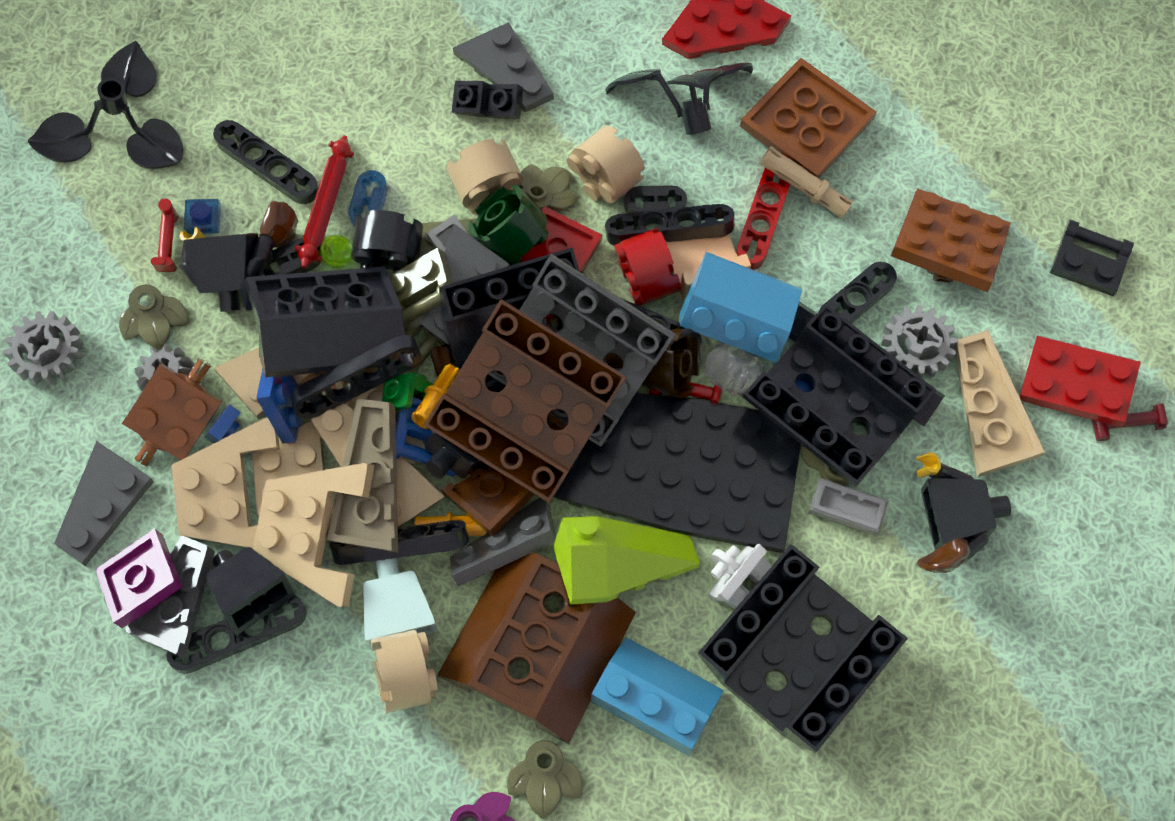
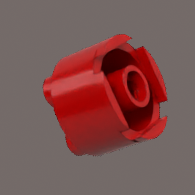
[614,228,682,306]

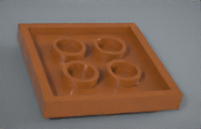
[740,58,877,178]
[891,188,1011,292]

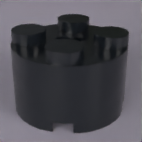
[351,210,424,274]

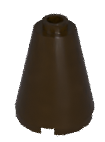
[606,328,701,398]

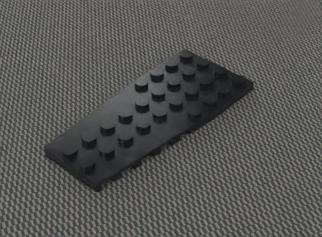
[475,393,801,553]

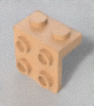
[666,234,751,301]

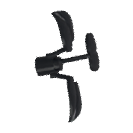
[28,41,183,169]
[605,62,753,135]

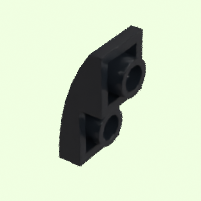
[452,81,523,119]

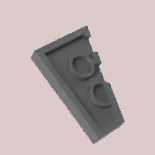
[453,22,554,112]
[420,224,509,347]
[54,441,154,566]
[450,497,556,587]

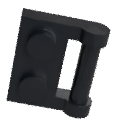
[1050,219,1134,296]

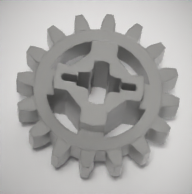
[881,305,958,378]
[4,311,84,385]

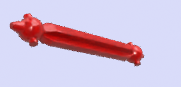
[295,135,354,269]

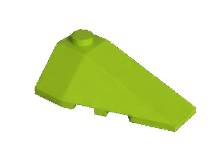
[553,516,700,604]

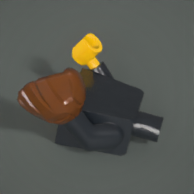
[179,201,299,312]
[916,452,1011,573]

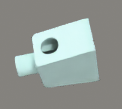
[363,558,438,648]

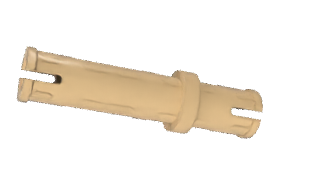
[759,146,853,219]

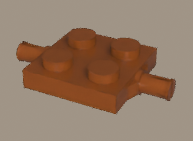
[122,358,223,466]

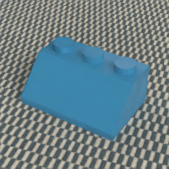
[679,252,802,363]
[591,637,724,756]

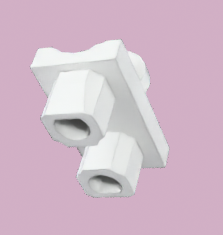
[707,544,771,609]

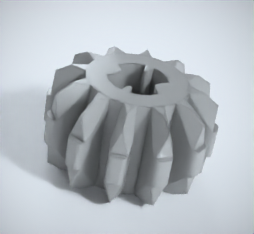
[134,343,194,391]

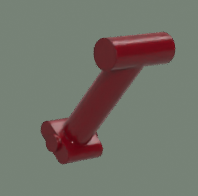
[1092,403,1168,441]

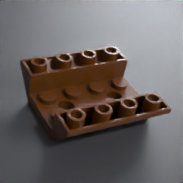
[424,299,627,503]
[437,553,636,744]

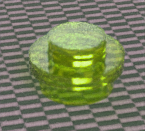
[319,235,352,268]

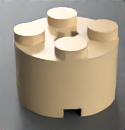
[566,125,645,203]
[446,139,523,215]
[371,630,438,714]

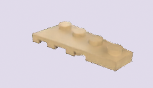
[954,330,1045,478]
[311,402,446,527]

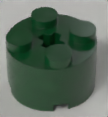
[468,185,549,266]

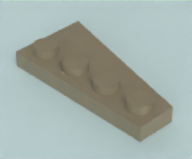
[327,398,398,553]

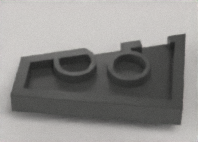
[125,536,215,660]

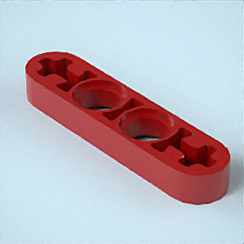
[736,155,791,270]

